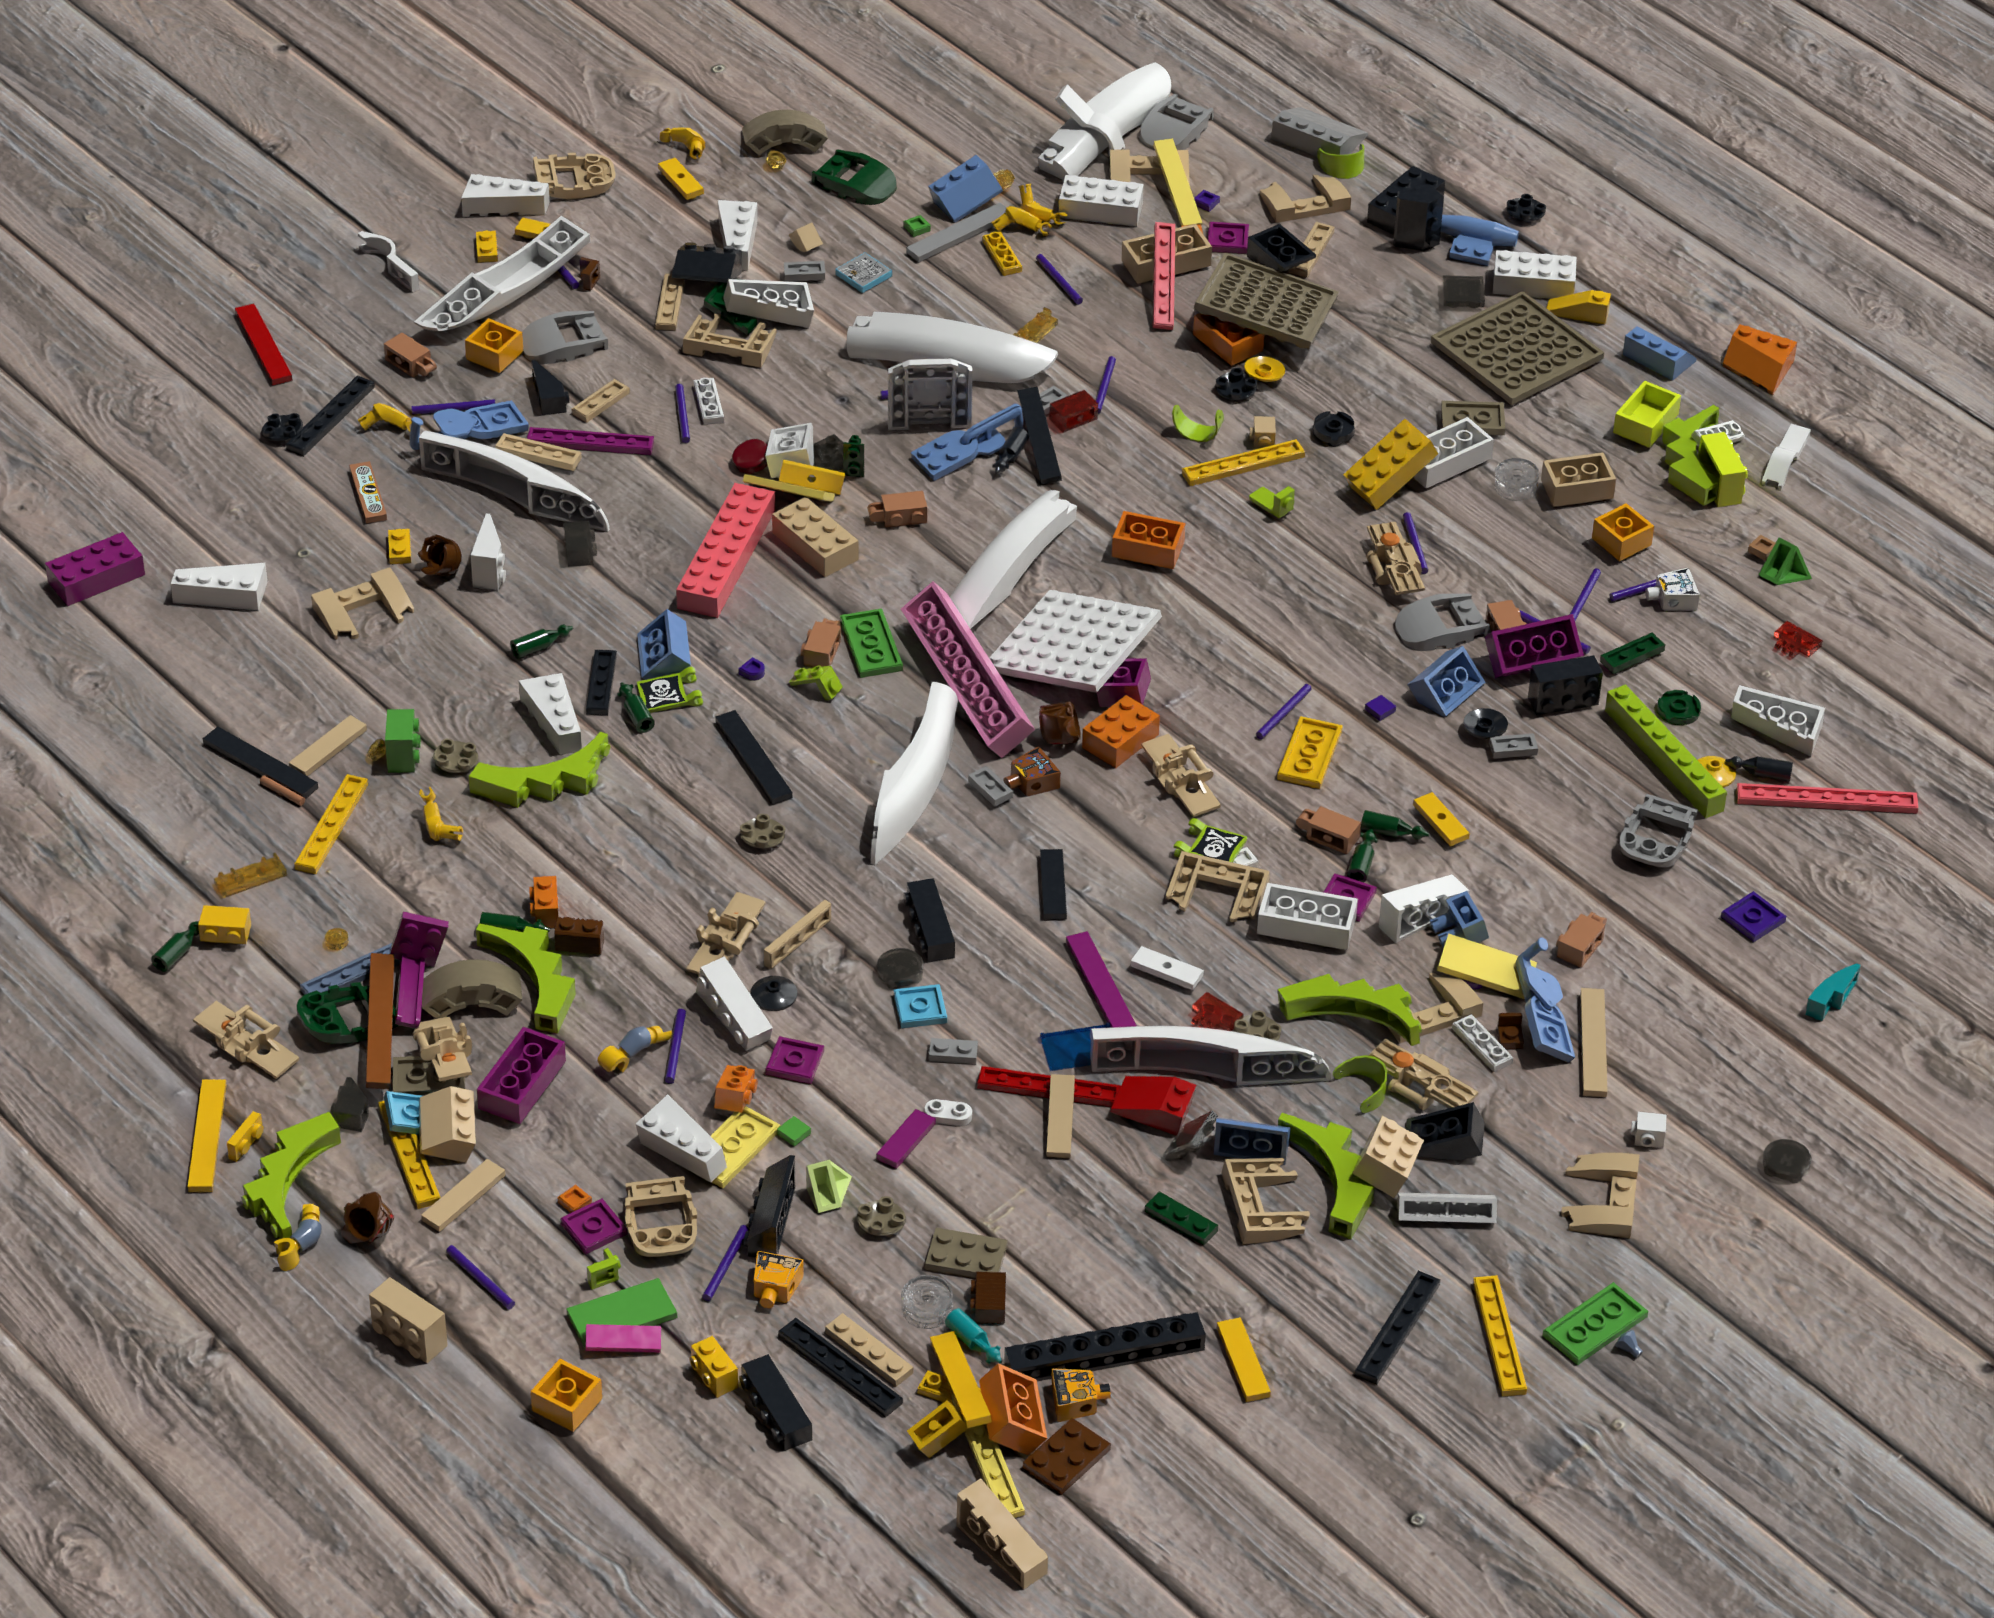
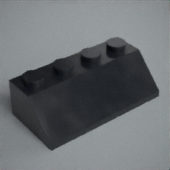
[744,1155,796,1258]

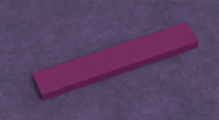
[527,427,654,455]
[1066,931,1137,1028]

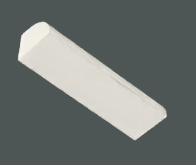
[1397,1193,1497,1223]

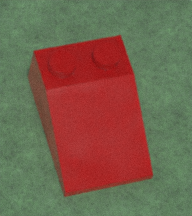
[1110,1076,1196,1136]

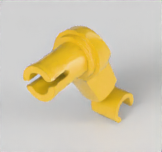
[660,127,706,159]
[1018,184,1068,225]
[991,206,1052,236]
[358,403,412,432]
[419,787,463,841]

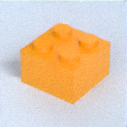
[465,318,523,373]
[1592,503,1654,561]
[531,1359,602,1432]

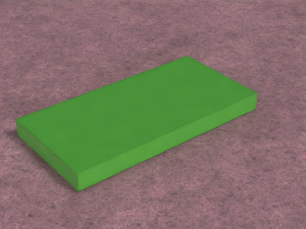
[840,609,903,678]
[566,1278,678,1348]
[1542,1282,1649,1365]

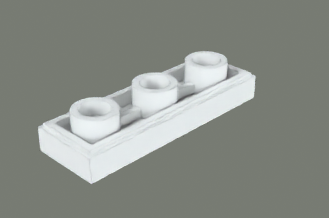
[693,378,724,425]
[1691,420,1745,445]
[1131,946,1204,990]
[1452,1014,1513,1072]

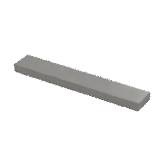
[906,203,1006,262]

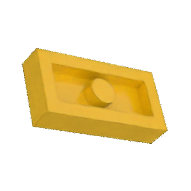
[476,230,498,263]
[388,529,411,564]
[227,1111,264,1162]

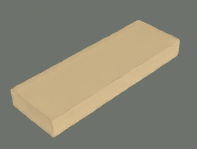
[571,379,630,423]

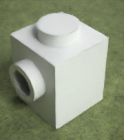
[1631,1112,1667,1148]

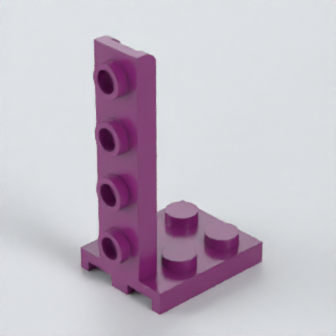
[389,911,449,1029]

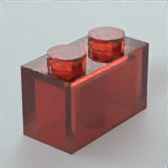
[1049,390,1098,433]

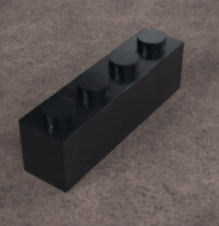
[903,878,955,963]
[739,1354,812,1451]

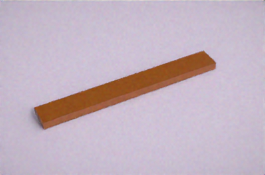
[366,953,394,1089]

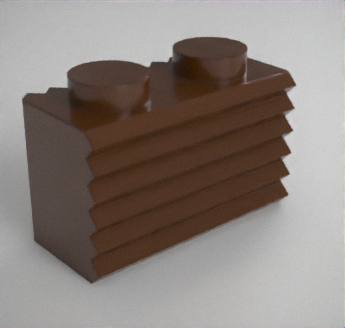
[554,917,604,954]
[970,1271,1006,1324]

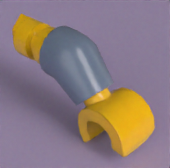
[597,1026,672,1072]
[274,1204,322,1271]

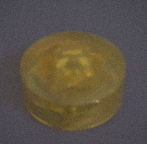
[766,151,786,170]
[367,738,386,761]
[325,928,349,950]

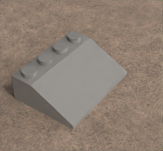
[1271,107,1368,157]

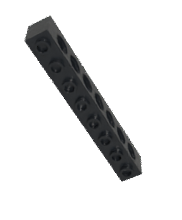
[1004,1312,1206,1381]

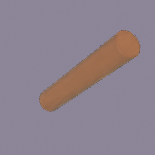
[260,775,305,806]

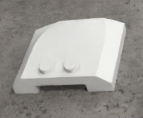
[888,359,972,431]

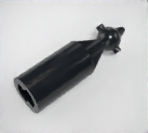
[992,428,1029,474]
[1725,756,1793,782]

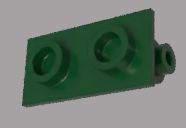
[843,435,865,477]

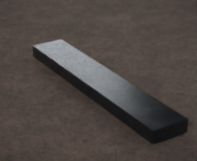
[286,375,375,456]
[1017,386,1062,485]
[715,710,793,805]
[203,726,319,799]
[1354,1270,1441,1385]
[778,1318,903,1418]

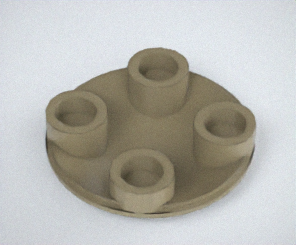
[433,738,478,773]
[740,813,785,848]
[1234,1010,1281,1041]
[857,1196,906,1236]

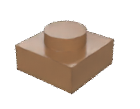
[1748,535,1776,561]

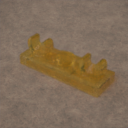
[1013,307,1058,343]
[214,853,287,898]

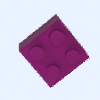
[1097,658,1151,707]

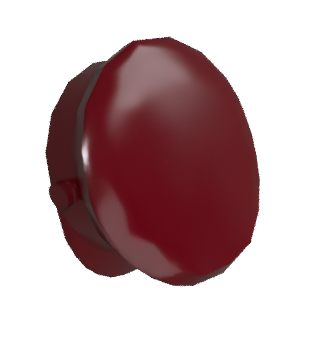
[732,439,768,474]

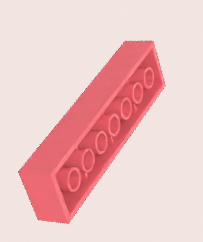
[676,483,775,618]

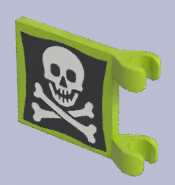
[637,667,703,713]
[1174,818,1247,863]

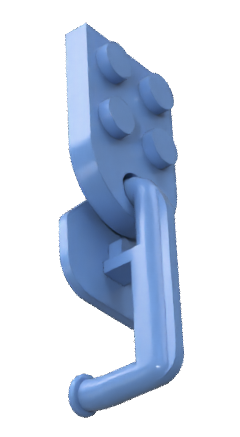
[409,400,529,450]
[911,404,1024,481]
[1516,937,1575,1063]

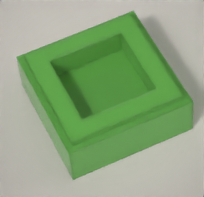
[903,215,931,237]
[777,1116,811,1147]

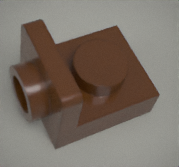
[579,257,600,291]
[1497,1013,1524,1050]

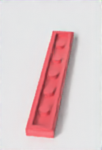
[1153,222,1175,330]

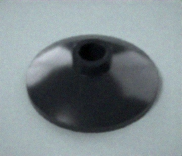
[1463,708,1508,739]
[751,976,797,1011]

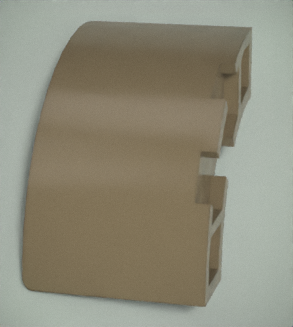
[742,110,828,156]
[422,959,522,1019]

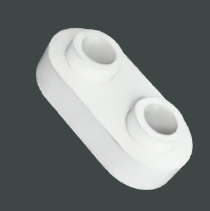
[925,1099,972,1126]

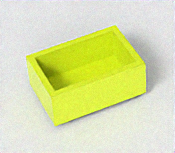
[1613,381,1681,448]
[1698,432,1748,507]

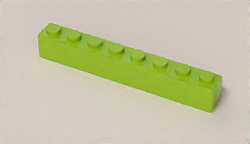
[1605,684,1727,819]

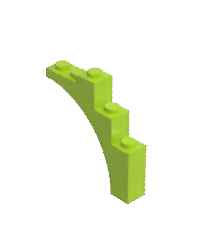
[1662,405,1720,506]
[469,732,610,808]
[476,924,576,1034]
[1277,974,1422,1046]
[241,1112,341,1239]
[1278,1113,1375,1239]

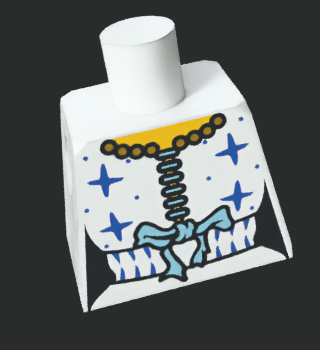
[1645,568,1700,611]

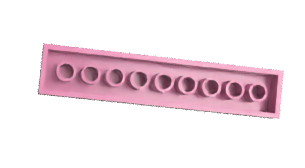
[901,581,1035,758]

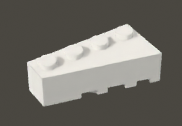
[636,1094,727,1182]

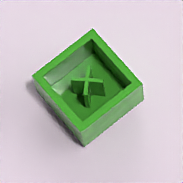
[385,709,421,773]

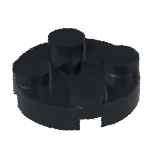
[1313,411,1355,447]

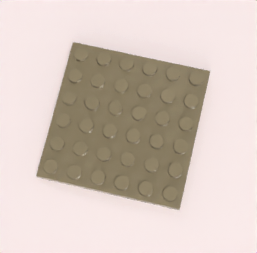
[1193,253,1339,349]
[1431,291,1604,405]

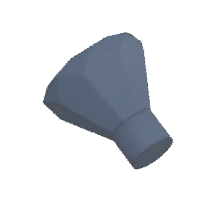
[1615,1330,1643,1358]

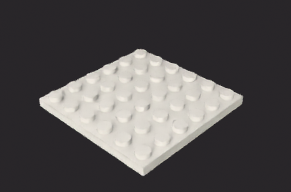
[989,590,1162,693]

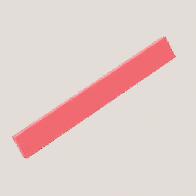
[1737,783,1918,814]

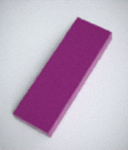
[876,1109,936,1169]

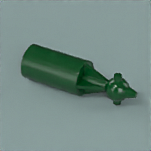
[510,624,574,659]
[617,682,655,733]
[1361,810,1429,839]
[1347,829,1378,883]
[480,912,550,932]
[151,921,199,972]

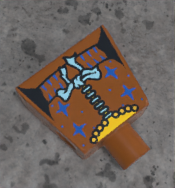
[1004,747,1061,796]

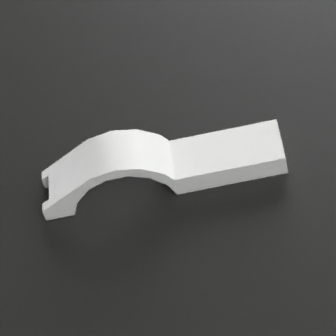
[1055,84,1125,156]
[358,231,419,292]
[1761,424,1811,490]

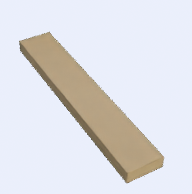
[1580,988,1608,1097]

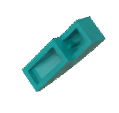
[1805,963,1861,1021]

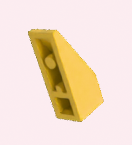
[1547,290,1611,325]

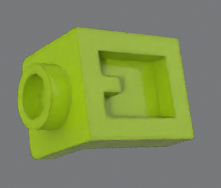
[587,1248,621,1290]

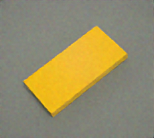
[1277,716,1343,789]

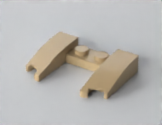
[1109,150,1190,198]
[1260,175,1351,223]
[683,314,777,368]
[311,567,414,640]
[1166,851,1270,922]
[1388,973,1483,1044]
[1561,1153,1640,1239]
[1221,1158,1310,1244]

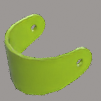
[1317,144,1364,179]
[1172,405,1224,442]
[1332,1055,1387,1113]

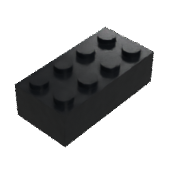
[1367,166,1446,235]

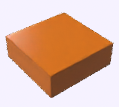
[557,1184,592,1213]

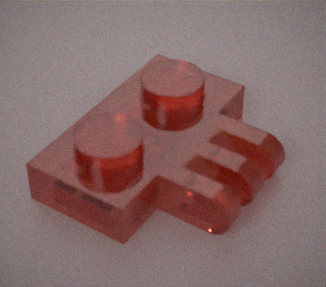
[1774,621,1823,659]
[1191,992,1244,1031]

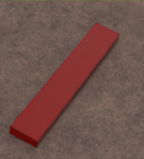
[235,303,293,385]
[977,1066,1121,1107]

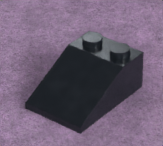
[1247,224,1316,271]
[1406,1102,1484,1161]

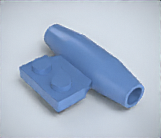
[1441,215,1519,266]

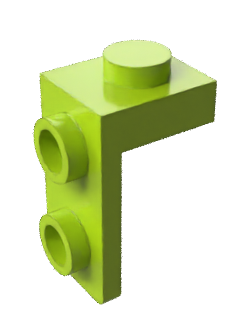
[1249,486,1295,518]
[789,665,843,700]

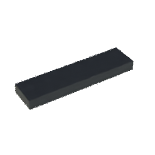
[586,650,617,716]
[1040,849,1067,920]

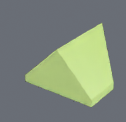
[806,1160,852,1213]

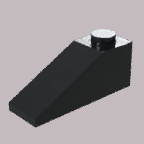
[531,360,570,415]

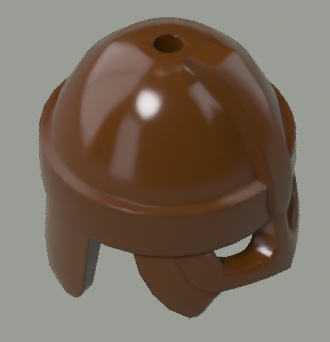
[418,534,462,576]

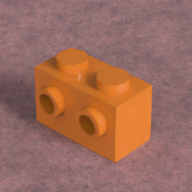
[529,876,559,928]
[714,1065,758,1113]

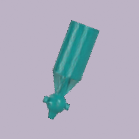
[945,1308,1003,1364]

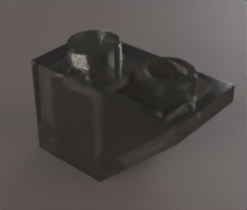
[330,1077,369,1132]

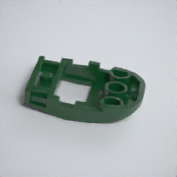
[811,149,897,205]
[297,982,398,1044]

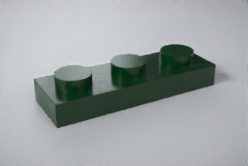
[1600,632,1666,674]
[1145,1191,1218,1246]

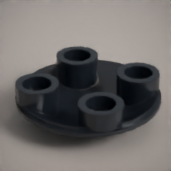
[1506,194,1546,221]
[1216,367,1257,400]
[262,413,303,441]

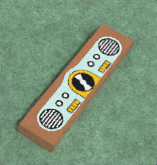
[349,461,387,524]

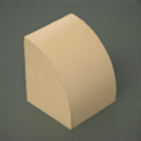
[789,223,823,252]

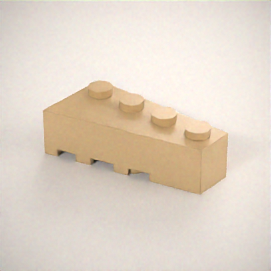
[957,1478,1048,1589]

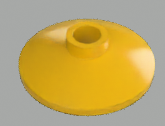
[1244,356,1285,382]
[1698,756,1736,788]

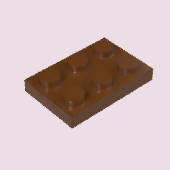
[1023,1418,1111,1495]

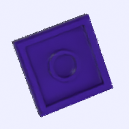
[1721,891,1787,942]

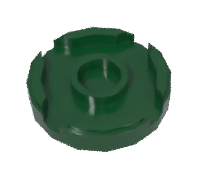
[1657,690,1701,725]

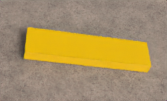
[1217,1317,1271,1402]

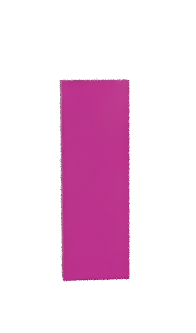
[585,1324,661,1353]

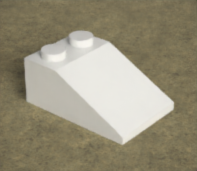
[765,423,814,479]
[471,513,506,591]

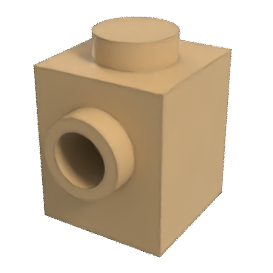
[1249,416,1276,449]

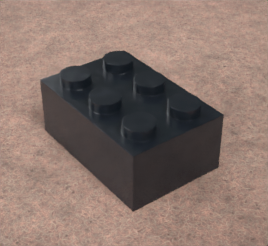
[1528,655,1603,715]

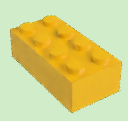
[1343,419,1438,510]

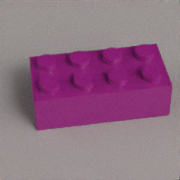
[45,532,145,606]
[1484,614,1584,679]
[477,1027,566,1124]

